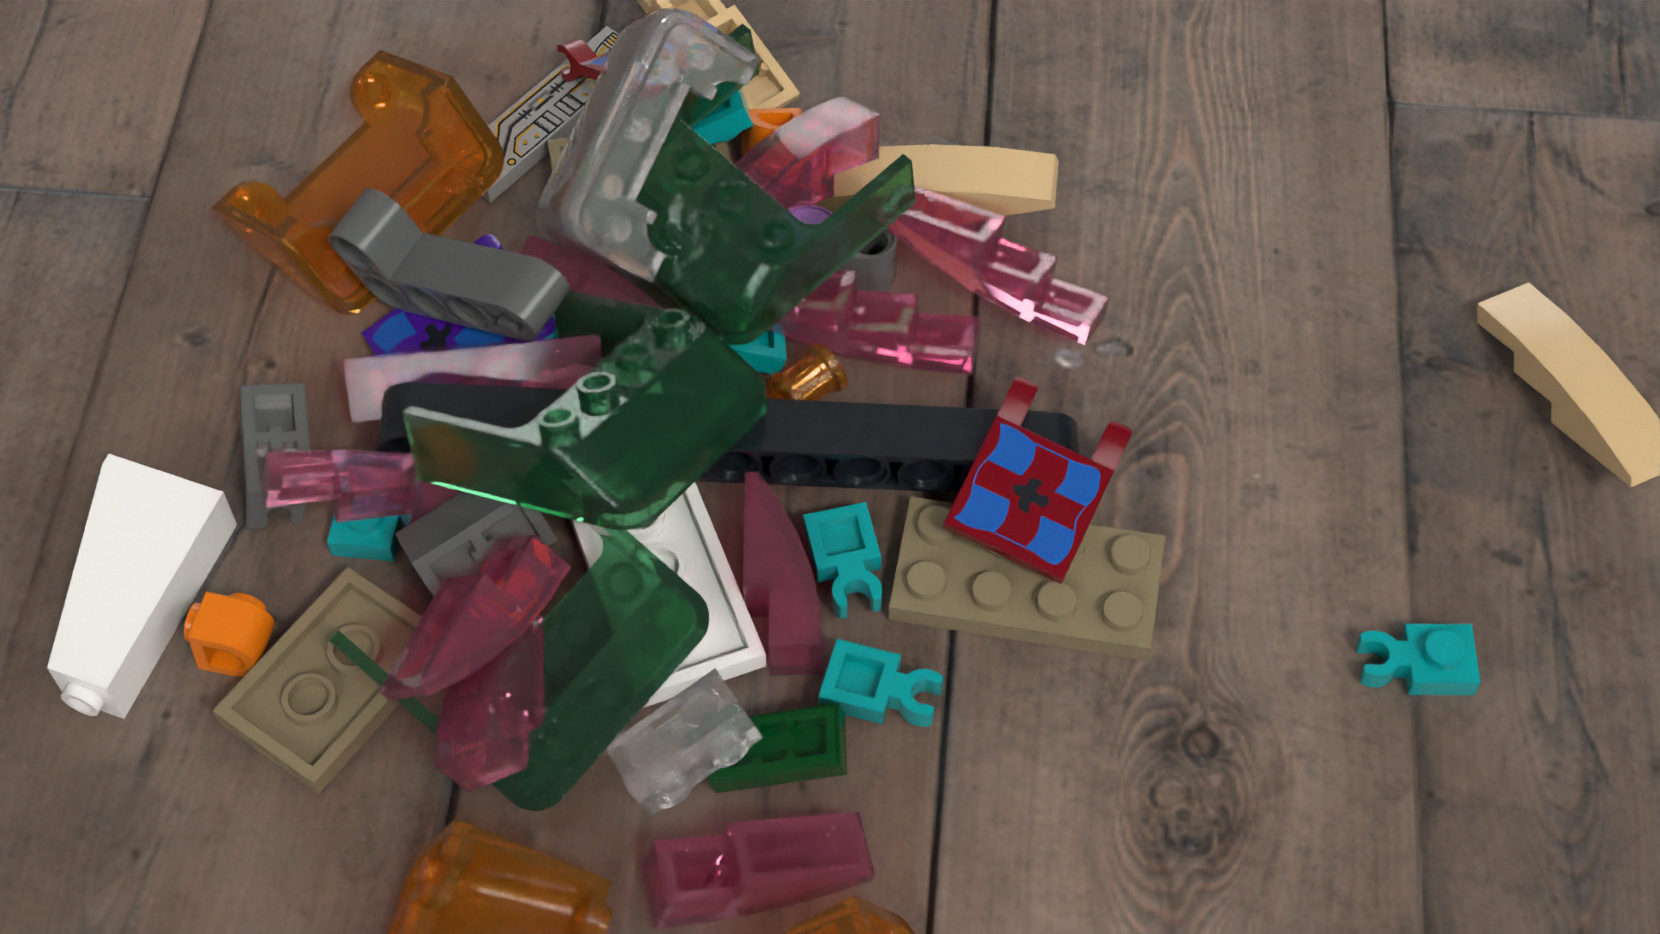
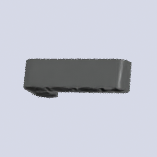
[328,188,570,342]

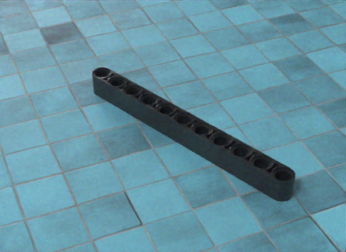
[377,382,1079,493]

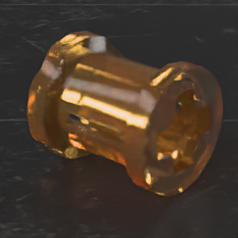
[765,343,848,401]

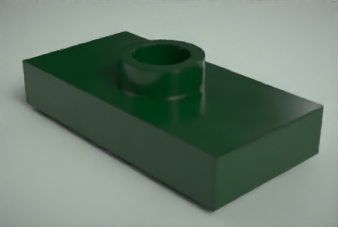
[709,703,847,793]

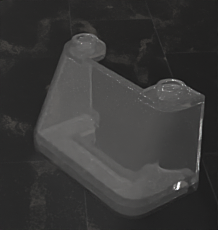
[535,7,760,283]

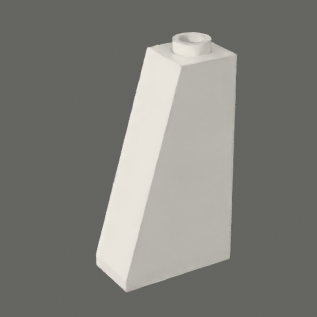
[47,454,237,719]

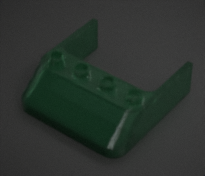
[582,23,916,345]
[402,291,769,531]
[329,435,709,812]

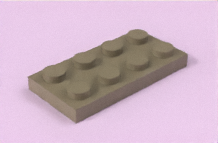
[888,496,1166,661]

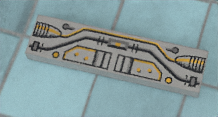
[446,26,634,203]

